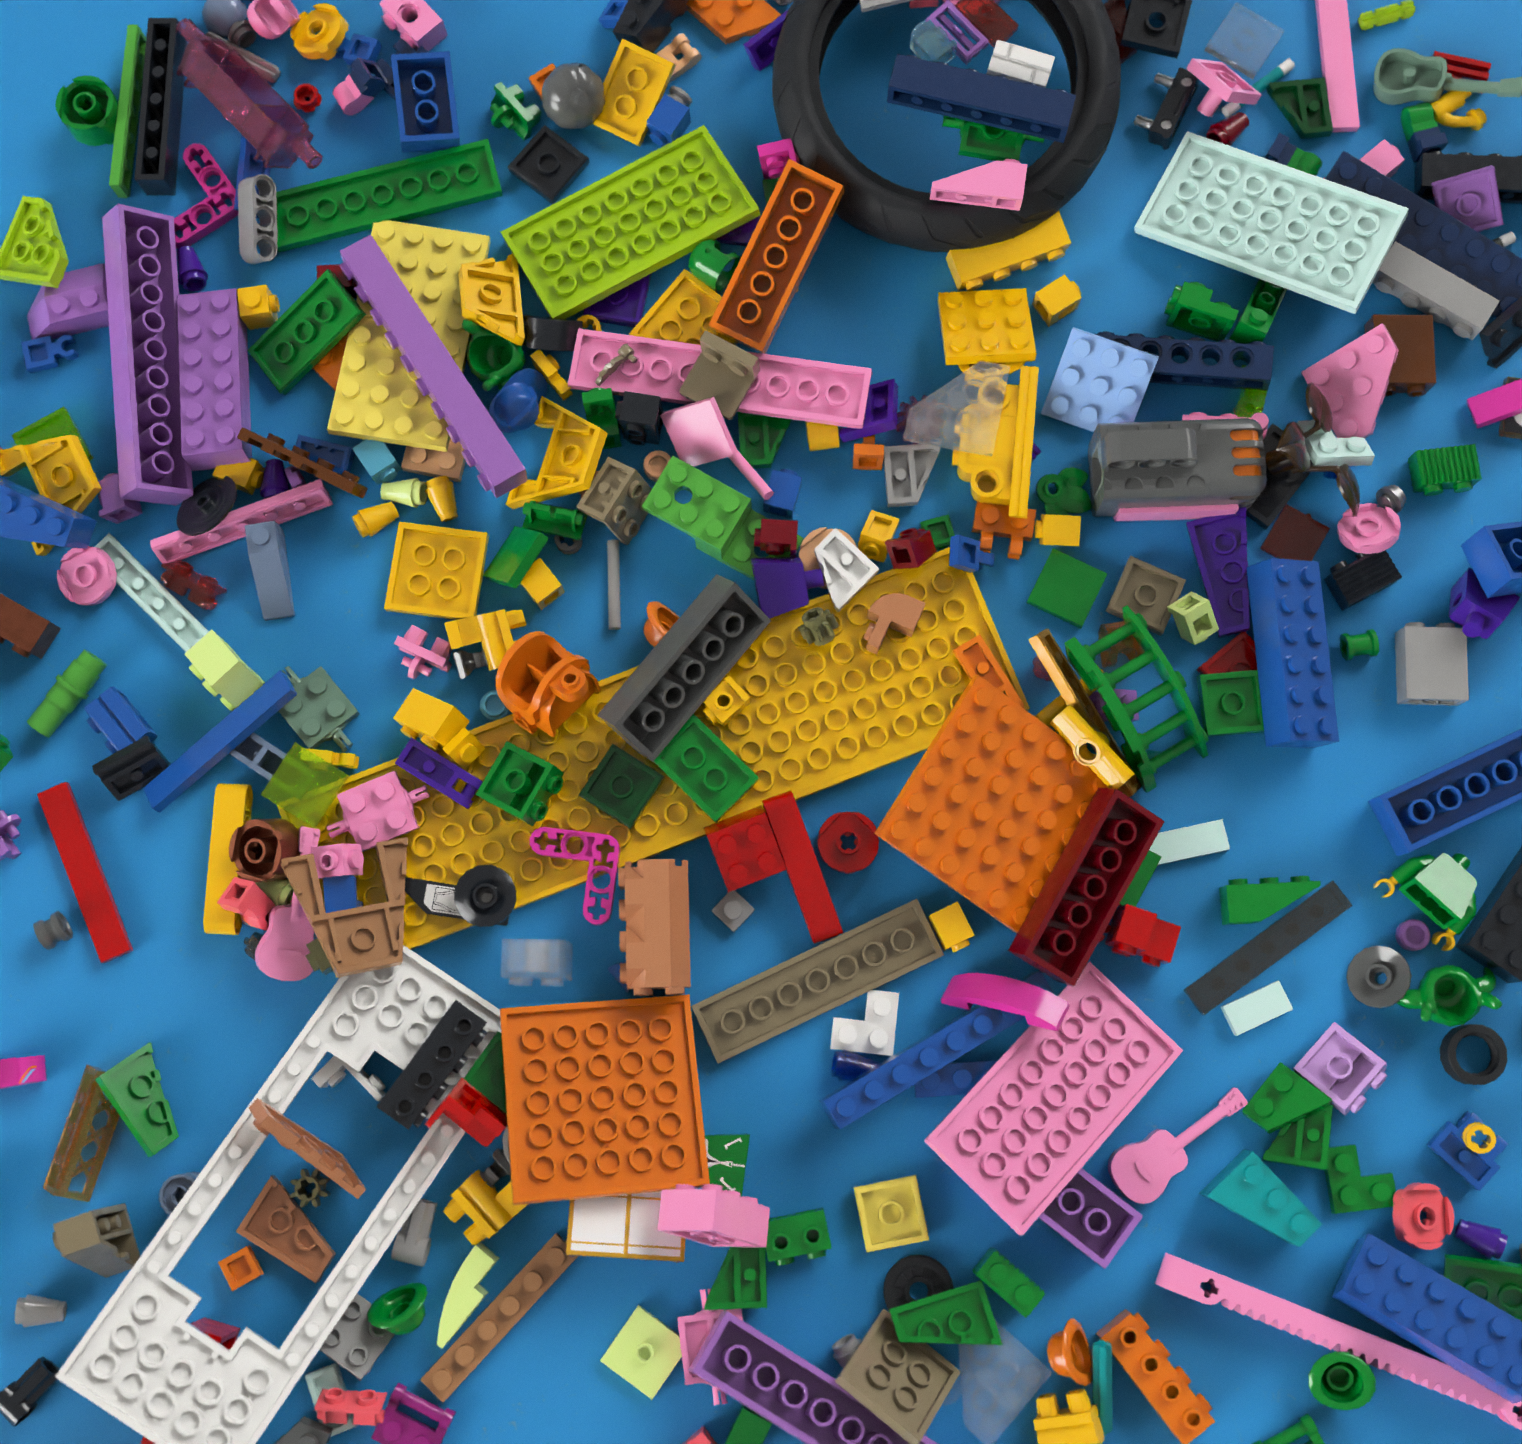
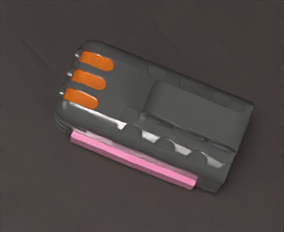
[1088,418,1267,522]

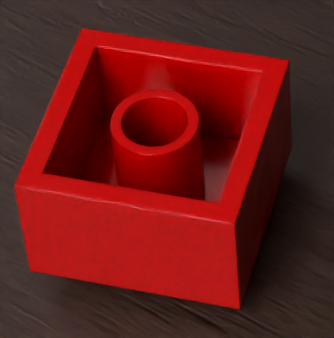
[704,805,787,892]

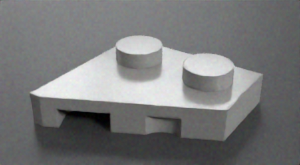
[883,442,941,507]

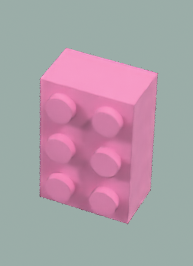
[657,1184,770,1247]

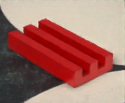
[1431,51,1492,94]

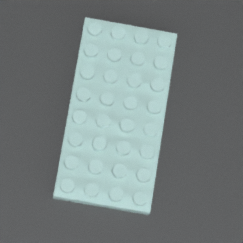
[1135,131,1409,314]

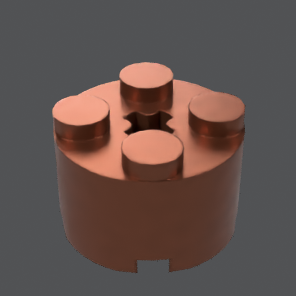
[229,818,300,882]

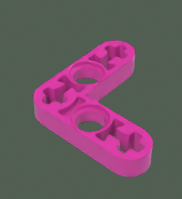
[174,143,238,249]
[530,827,620,926]

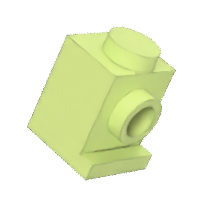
[1167,591,1219,645]

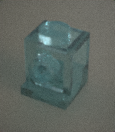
[910,20,957,63]

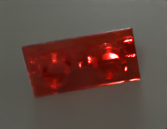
[161,560,227,610]

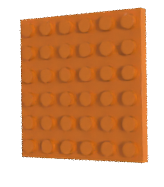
[874,675,1108,934]
[500,995,710,1205]

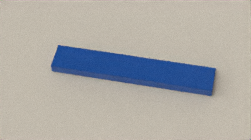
[143,670,297,813]

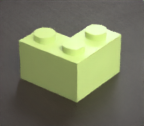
[185,629,265,712]

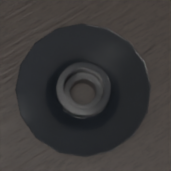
[454,865,516,927]

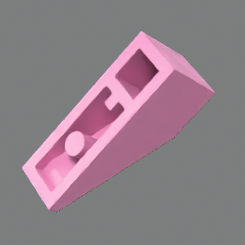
[930,159,1028,211]

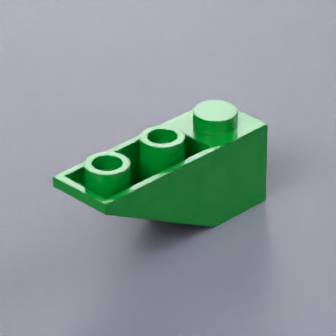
[1229,279,1287,344]
[1219,876,1321,925]

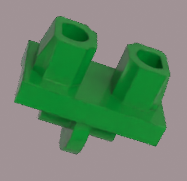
[490,82,542,141]

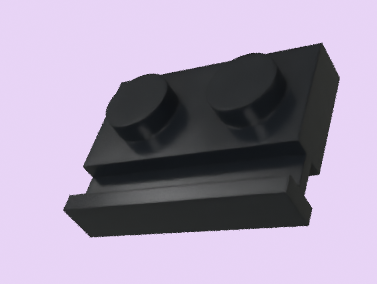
[1479,296,1522,369]
[92,735,171,801]

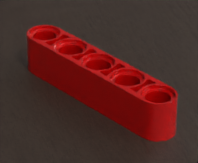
[762,790,843,944]

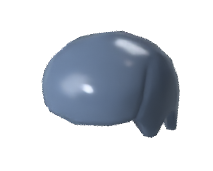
[202,0,247,37]

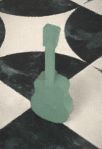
[1373,48,1522,105]

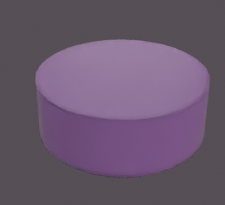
[1395,919,1430,951]

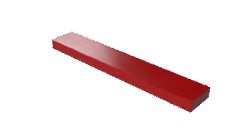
[37,782,134,963]

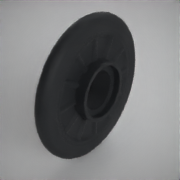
[883,1255,954,1310]

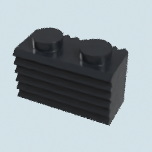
[1324,550,1402,611]

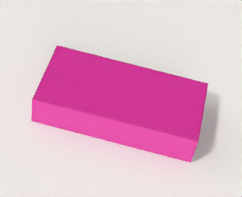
[1467,379,1522,429]

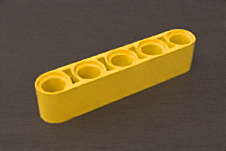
[203,783,253,935]

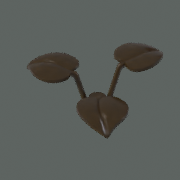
[1266,382,1360,517]

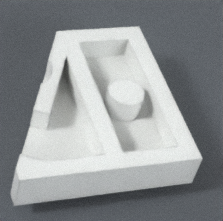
[814,528,879,612]

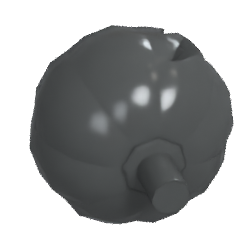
[542,62,605,129]

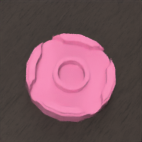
[1337,503,1401,554]
[57,546,117,606]

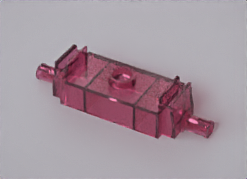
[176,18,323,169]

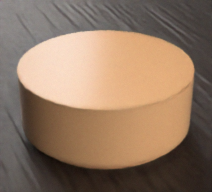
[643,450,671,482]

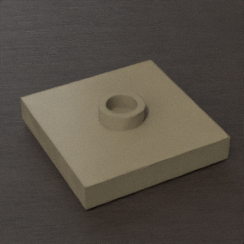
[1105,556,1186,636]

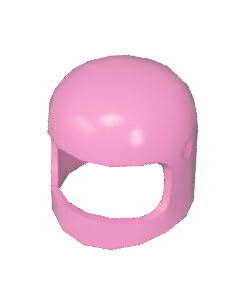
[247,0,300,40]

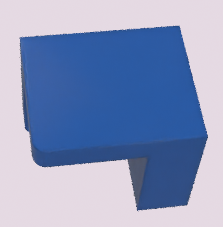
[323,875,363,913]

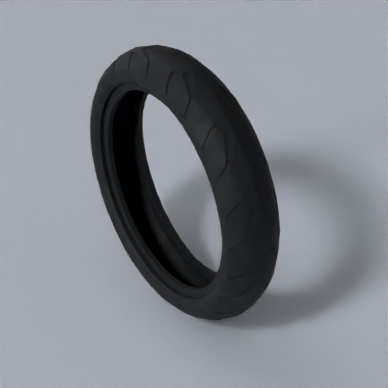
[772,0,1121,252]

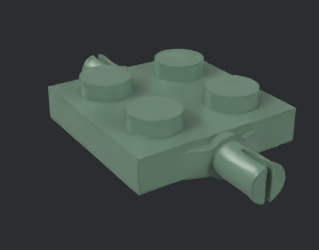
[279,666,360,752]

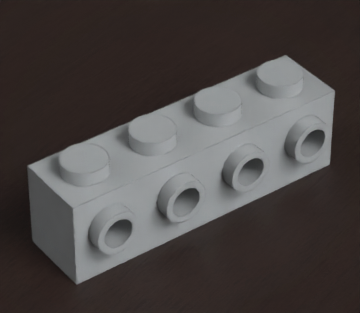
[1372,241,1499,340]

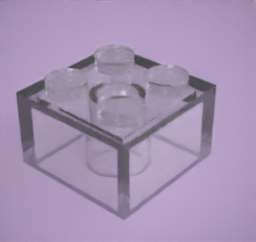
[501,939,573,987]

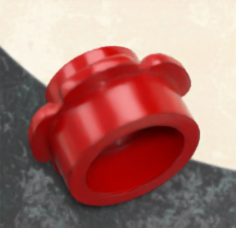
[293,84,322,112]

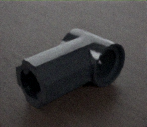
[0,1356,59,1427]

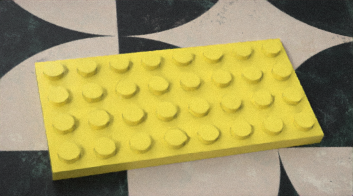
[327,220,491,452]

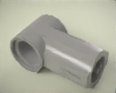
[391,1199,438,1267]

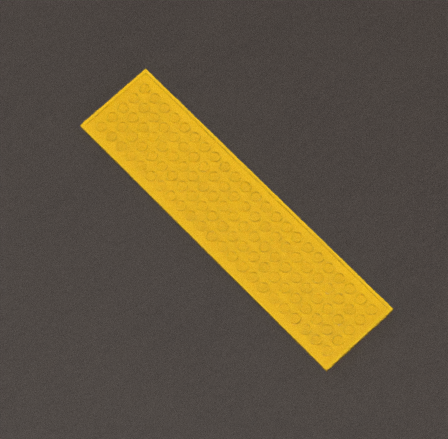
[277,547,1030,978]

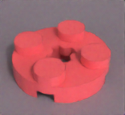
[1393,1183,1454,1250]

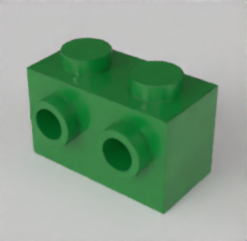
[766,1207,832,1266]

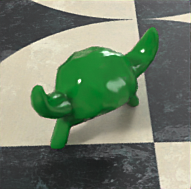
[462,319,526,391]
[1397,965,1502,1027]

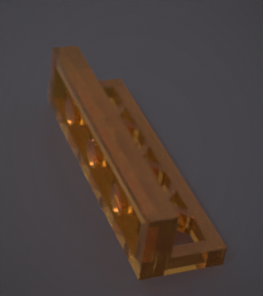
[43,1065,120,1202]

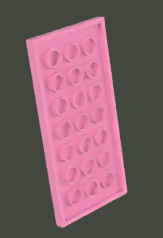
[924,962,1183,1236]

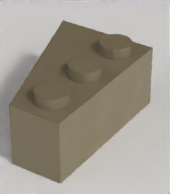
[53,1203,140,1278]

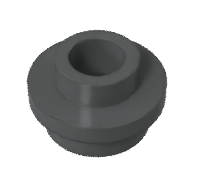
[228,20,257,49]

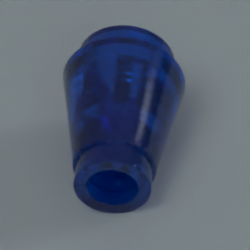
[831,1049,879,1081]

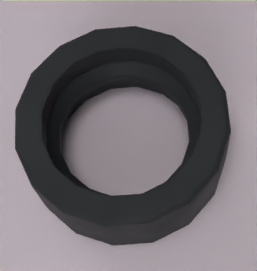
[1440,1024,1508,1085]

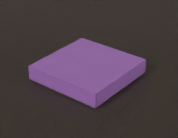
[1431,165,1504,232]

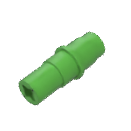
[26,649,107,738]

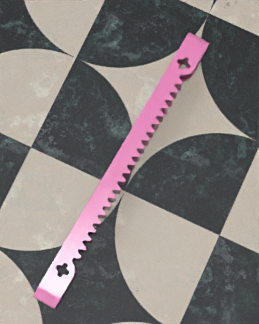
[1155,1253,1522,1430]

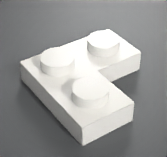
[830,990,899,1056]

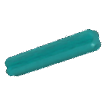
[1092,1340,1113,1435]

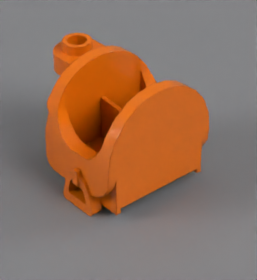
[495,631,601,737]

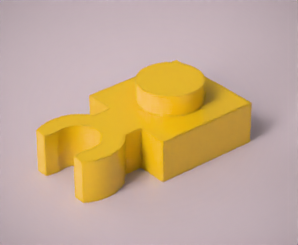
[530,349,573,401]
[301,748,360,772]

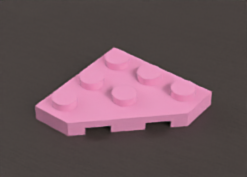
[1301,324,1399,438]

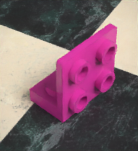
[757,138,799,180]

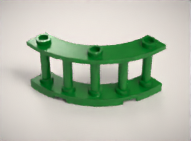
[1064,605,1209,793]

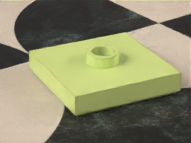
[600,1305,682,1399]

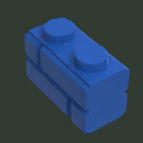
[84,686,158,754]

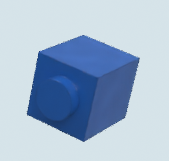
[646,94,691,146]
[763,469,802,519]

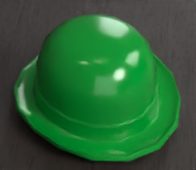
[367,1283,427,1335]
[1308,1351,1376,1410]

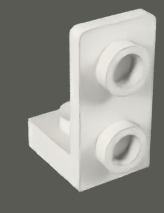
[311,1056,386,1101]

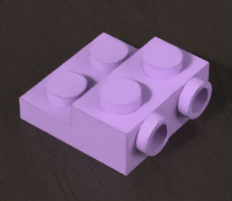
[1293,1022,1388,1116]

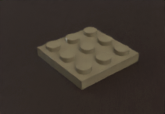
[835,1309,961,1444]

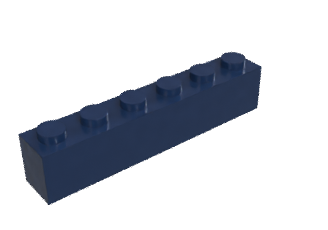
[887,54,1076,143]

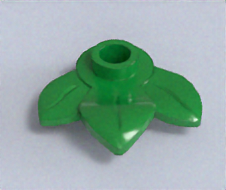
[1036,467,1092,515]

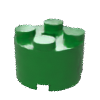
[55,75,119,146]

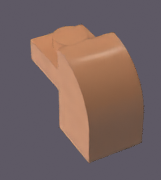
[863,593,926,655]

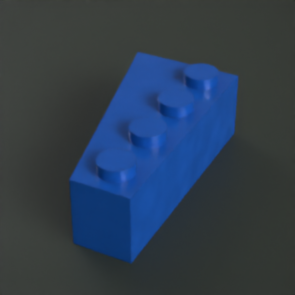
[0,477,97,549]

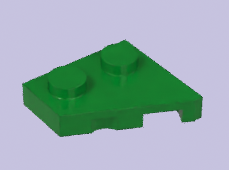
[1242,1062,1332,1134]

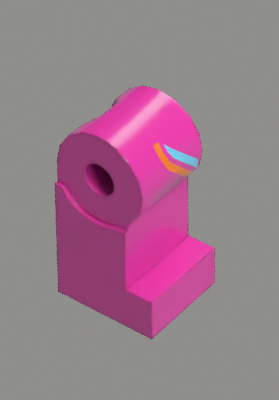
[0,1055,47,1089]

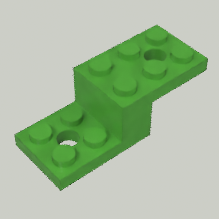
[642,455,804,580]

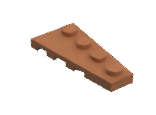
[248,1098,367,1199]

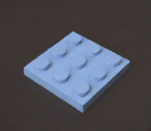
[1041,327,1158,432]

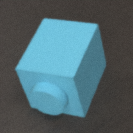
[352,439,402,485]

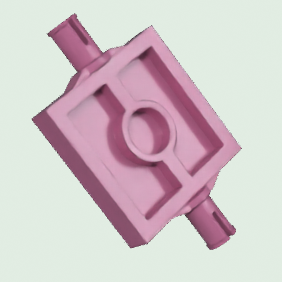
[327,771,430,852]
[677,1288,743,1405]

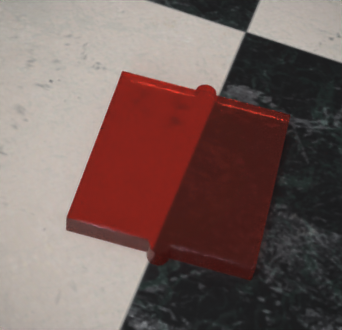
[1260,504,1330,561]

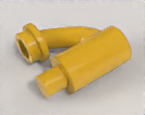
[1430,90,1487,131]

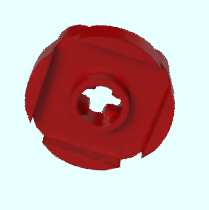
[817,812,879,874]

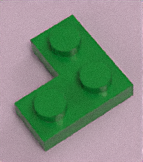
[1325,1144,1396,1214]

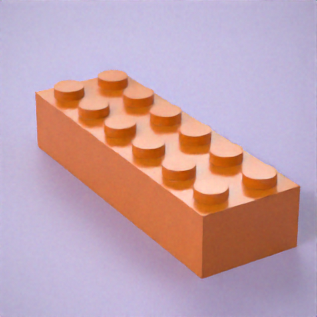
[709,159,844,354]

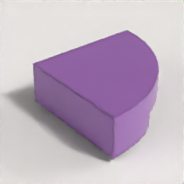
[284,465,306,488]

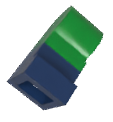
[1401,102,1448,163]
[1265,132,1322,176]

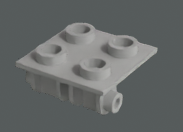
[319,1294,394,1380]

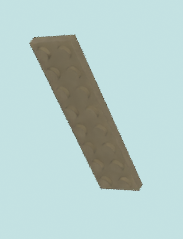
[691,899,944,1063]

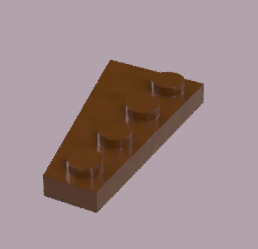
[237,427,368,499]

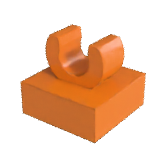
[852,434,884,470]

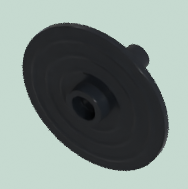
[177,476,237,536]

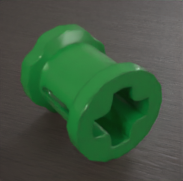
[1340,629,1379,661]

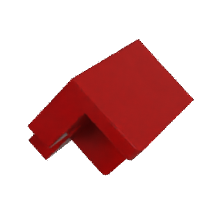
[425,1078,507,1147]

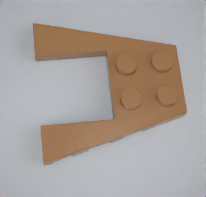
[281,837,408,978]

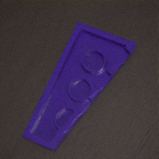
[1186,507,1250,638]

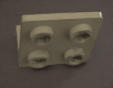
[679,330,760,420]
[576,457,652,545]

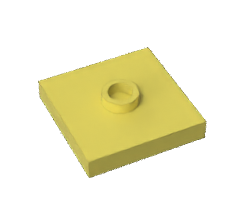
[853,1175,929,1253]

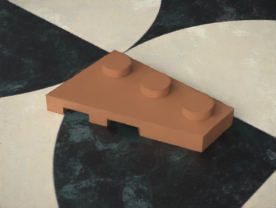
[236,1175,336,1283]

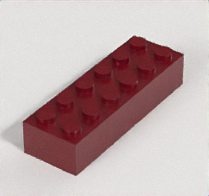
[1008,787,1165,987]

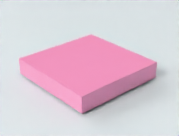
[660,397,737,467]

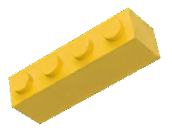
[945,210,1071,291]

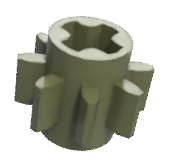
[798,607,839,646]
[290,1168,331,1208]

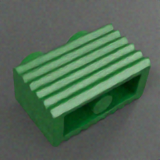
[1408,444,1482,496]
[972,1247,1045,1318]

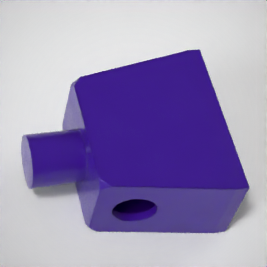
[751,557,824,619]
[1449,567,1520,639]

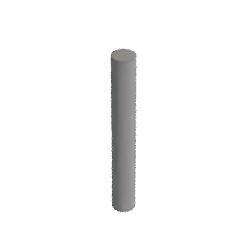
[607,540,621,630]

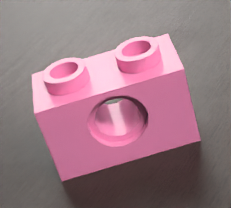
[380,0,448,51]

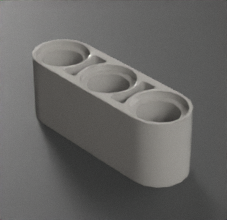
[238,174,278,264]

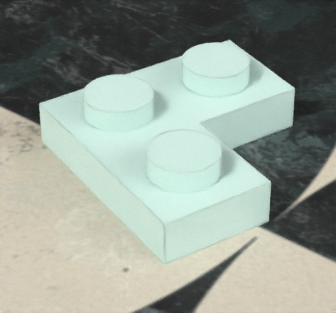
[1297,419,1375,466]

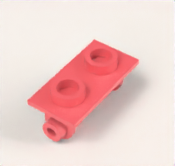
[314,1388,387,1426]

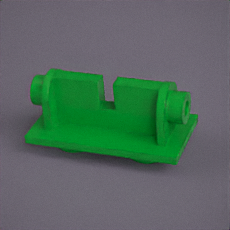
[522,500,588,540]

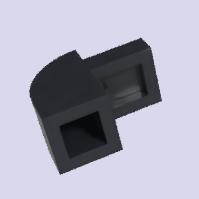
[522,314,583,351]

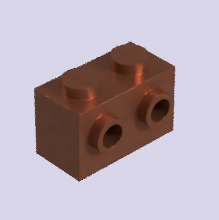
[0,593,61,659]

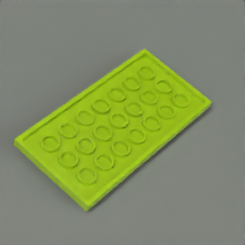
[501,125,761,319]

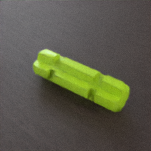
[1358,0,1416,30]

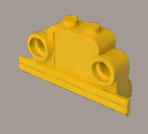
[952,366,1039,519]

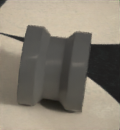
[33,911,73,950]

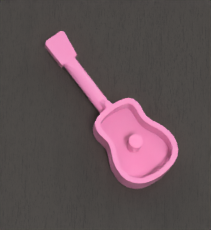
[255,826,321,981]
[1108,1087,1248,1204]

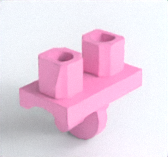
[394,625,452,680]

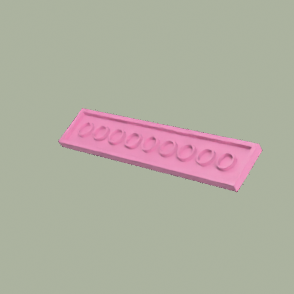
[568,328,872,429]

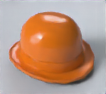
[643,601,680,647]
[1047,1318,1092,1386]

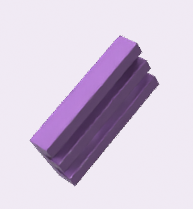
[926,0,989,65]

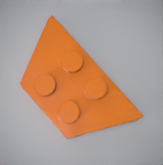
[687,0,781,44]

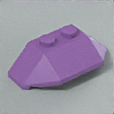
[27,263,109,340]

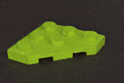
[0,196,69,288]

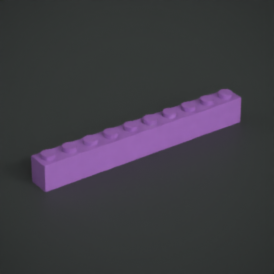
[339,234,528,499]

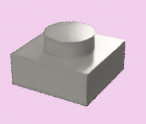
[711,890,755,932]

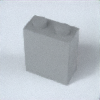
[1395,622,1469,706]

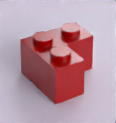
[1105,904,1181,967]

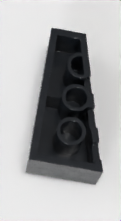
[613,0,689,53]

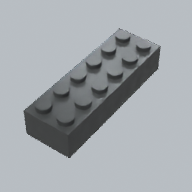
[598,574,771,762]

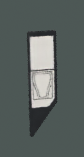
[405,877,509,926]

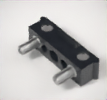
[1134,67,1199,150]

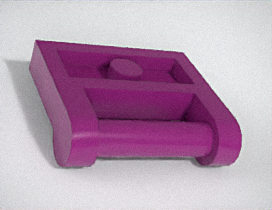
[371,1383,456,1444]

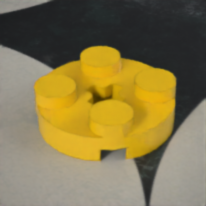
[291,3,349,60]

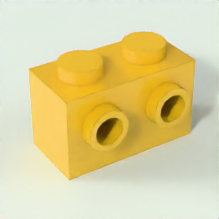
[393,688,470,750]

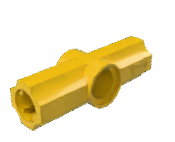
[1049,704,1134,789]

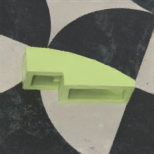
[437,1242,500,1349]

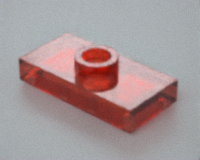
[955,0,1019,48]

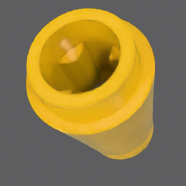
[425,476,458,522]
[352,501,399,538]

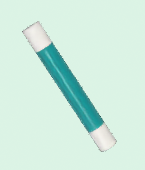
[1221,59,1295,118]

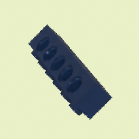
[1095,331,1274,391]

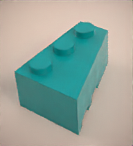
[1199,1149,1322,1247]

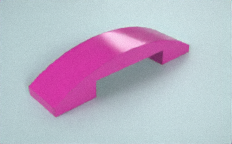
[941,973,1070,1031]

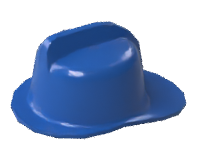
[488,368,548,433]

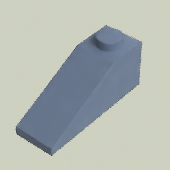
[245,520,295,621]

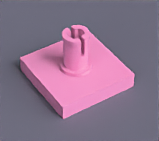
[1186,58,1262,117]

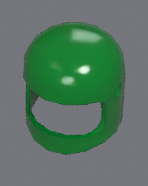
[688,239,741,292]

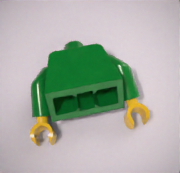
[1373,853,1478,951]

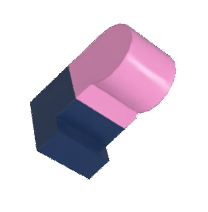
[333,58,389,115]

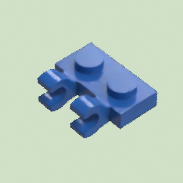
[1426,1111,1508,1191]

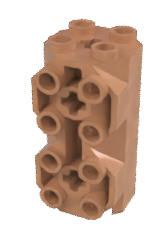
[618,859,691,996]

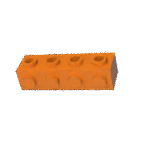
[1096,1309,1215,1444]

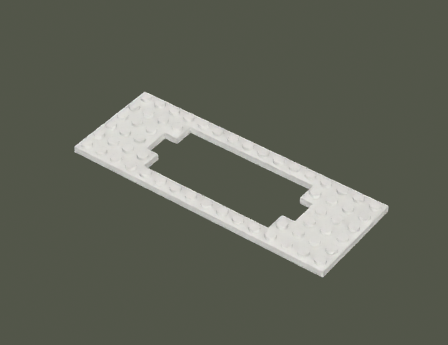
[55,945,501,1444]

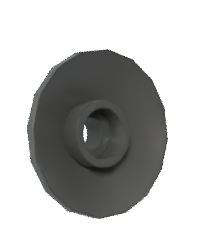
[1347,945,1411,1008]

